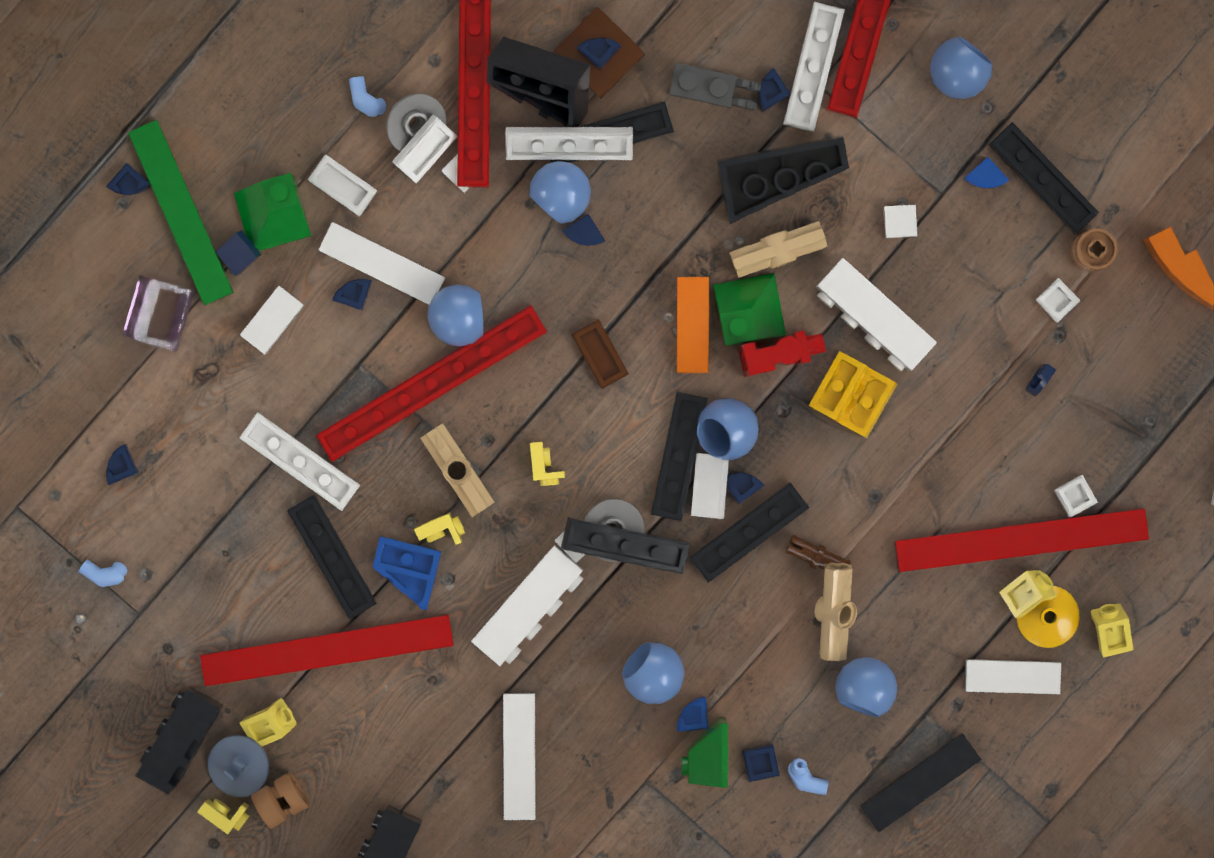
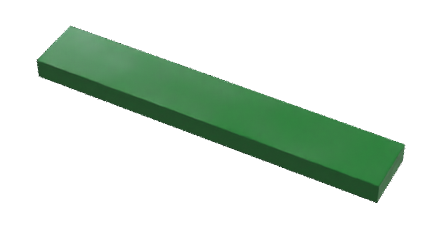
[128,120,234,306]

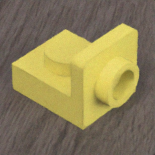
[530,442,565,486]
[414,512,465,545]
[999,570,1057,618]
[1090,604,1133,658]
[239,698,297,746]
[197,799,249,834]

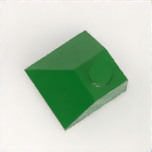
[234,173,312,251]
[713,273,786,347]
[682,717,728,788]

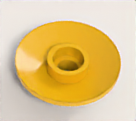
[1016,585,1079,648]

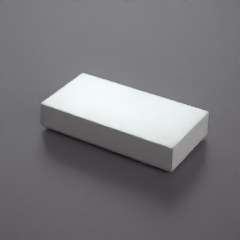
[392,114,458,184]
[308,154,378,217]
[240,286,305,355]
[691,453,729,519]

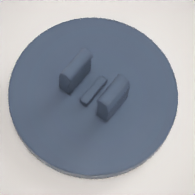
[208,735,269,797]

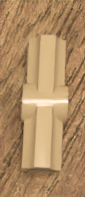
[729,221,828,278]
[420,423,495,517]
[815,562,857,661]

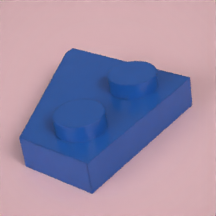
[373,536,442,611]

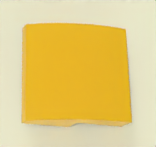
[809,351,897,439]

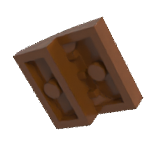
[553,7,645,99]

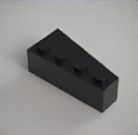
[716,136,849,224]

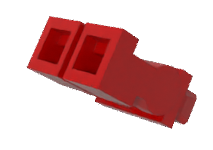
[737,331,826,378]

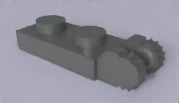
[669,63,761,111]

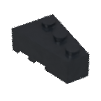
[487,37,590,127]
[135,687,224,795]
[358,805,422,858]

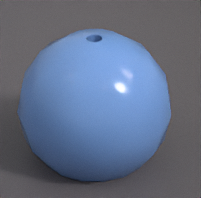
[930,36,993,99]
[529,161,591,224]
[428,284,483,346]
[697,398,759,460]
[622,642,685,704]
[835,657,898,717]

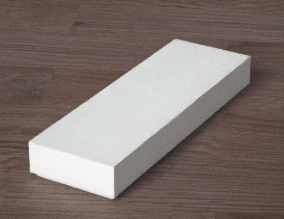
[965,659,1061,694]

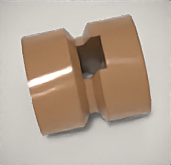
[1070,228,1118,272]
[251,771,310,829]

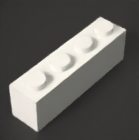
[815,258,937,371]
[471,545,583,666]

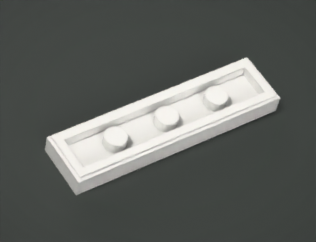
[783,2,845,132]
[505,127,633,160]
[319,222,446,305]
[239,412,360,511]
[503,693,536,820]

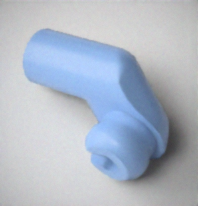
[349,76,386,117]
[78,559,127,587]
[788,758,829,796]

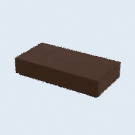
[571,319,629,389]

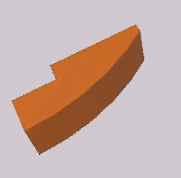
[1143,227,1214,310]
[676,277,709,373]

